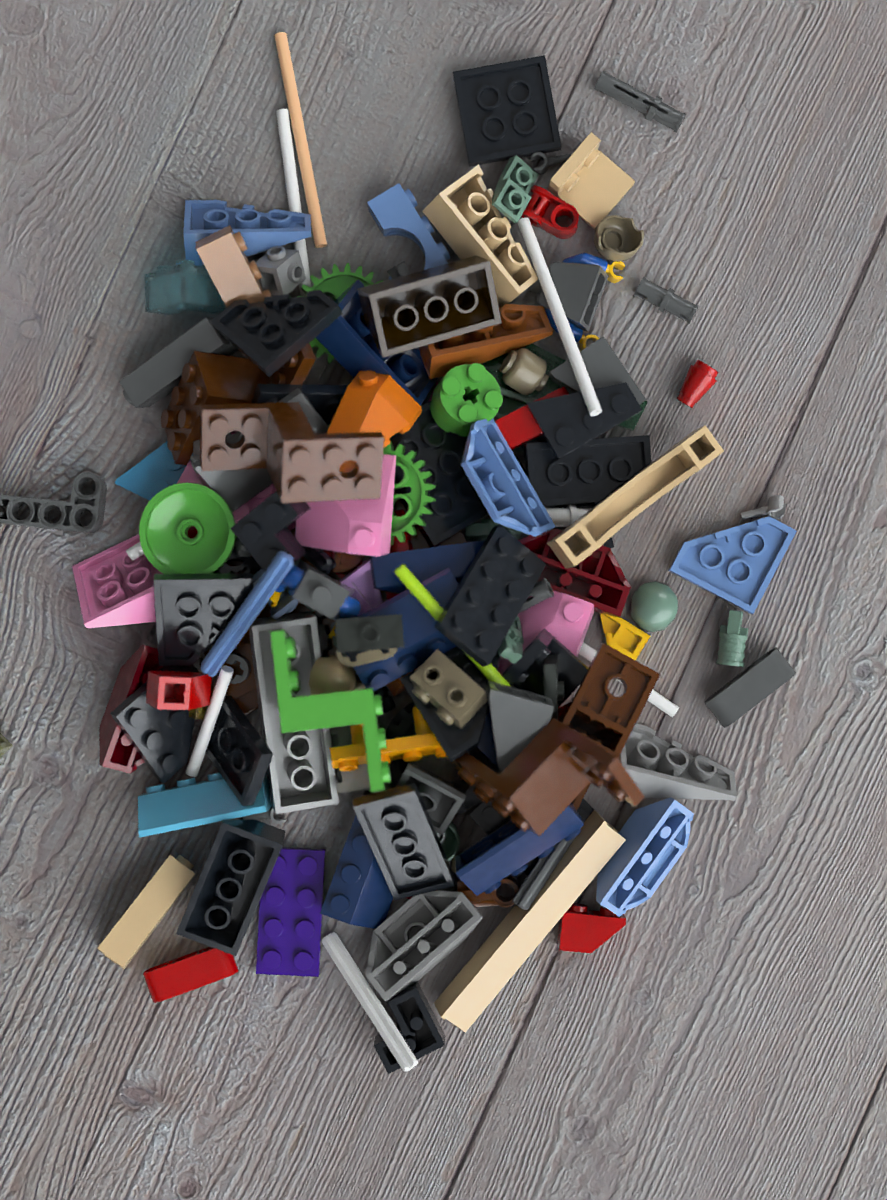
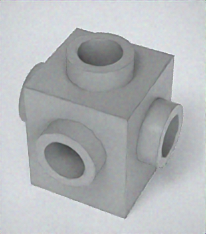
[256,246,306,296]

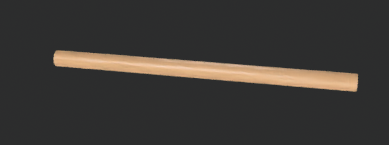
[274,32,327,248]

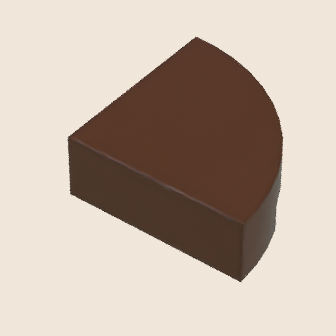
[333,551,366,574]

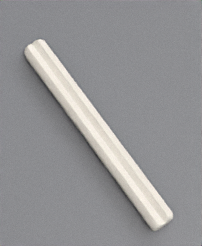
[322,932,418,1072]

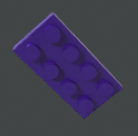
[256,847,326,977]

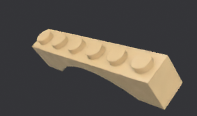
[547,425,724,569]

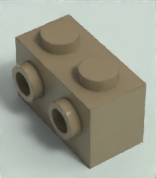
[410,649,488,729]

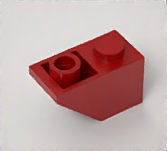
[146,671,212,710]
[557,903,626,954]

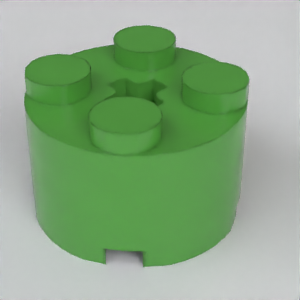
[430,363,503,437]

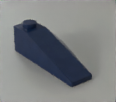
[369,541,484,594]

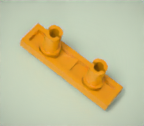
[330,706,447,771]

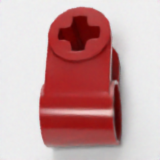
[520,185,579,239]

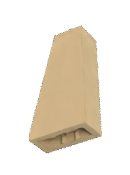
[97,855,195,970]

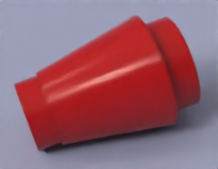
[676,360,719,408]

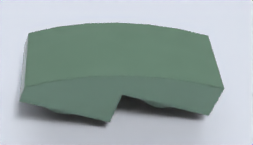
[491,155,539,223]

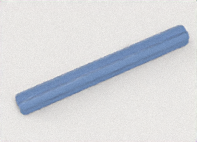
[200,551,294,677]

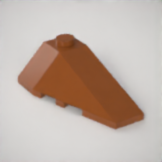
[419,304,553,379]

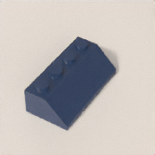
[316,279,438,405]
[334,567,458,691]
[320,790,393,929]
[455,803,584,896]

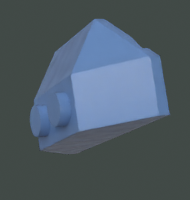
[461,419,556,537]
[596,797,694,917]

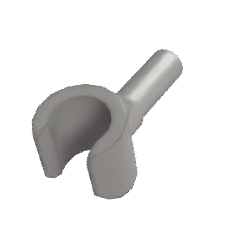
[741,495,786,520]
[243,807,287,824]

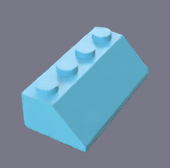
[138,772,272,838]

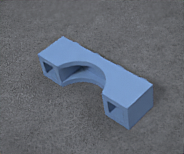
[367,183,450,270]

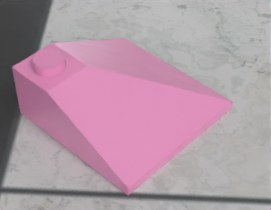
[295,454,396,557]
[72,534,163,628]
[498,591,594,675]

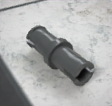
[634,277,699,324]

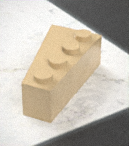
[422,164,538,307]

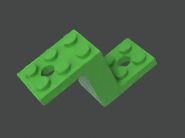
[271,630,390,792]

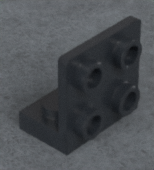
[502,629,588,708]

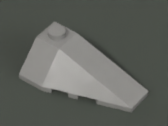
[618,723,737,801]

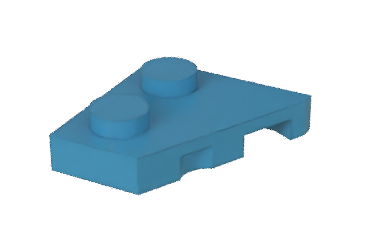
[115,441,193,501]

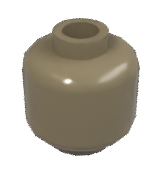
[500,348,549,395]

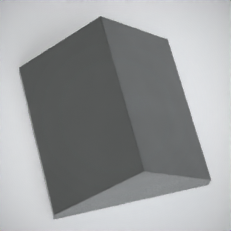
[396,762,467,835]

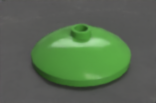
[139,483,236,574]

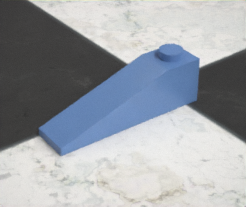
[183,200,311,268]

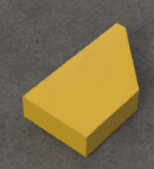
[599,613,650,660]

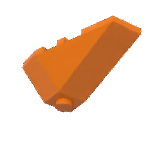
[326,370,422,473]

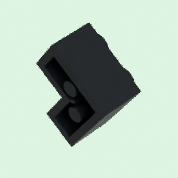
[230,491,311,571]
[374,982,445,1074]

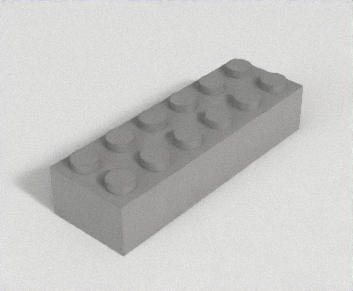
[249,611,339,814]

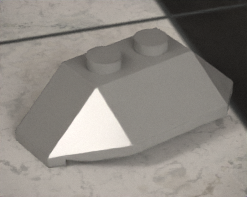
[365,891,483,1001]

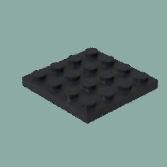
[383,399,526,548]

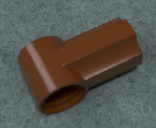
[457,875,520,908]

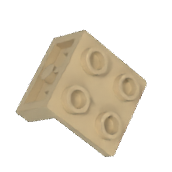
[548,132,635,229]

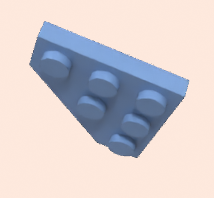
[668,516,797,614]

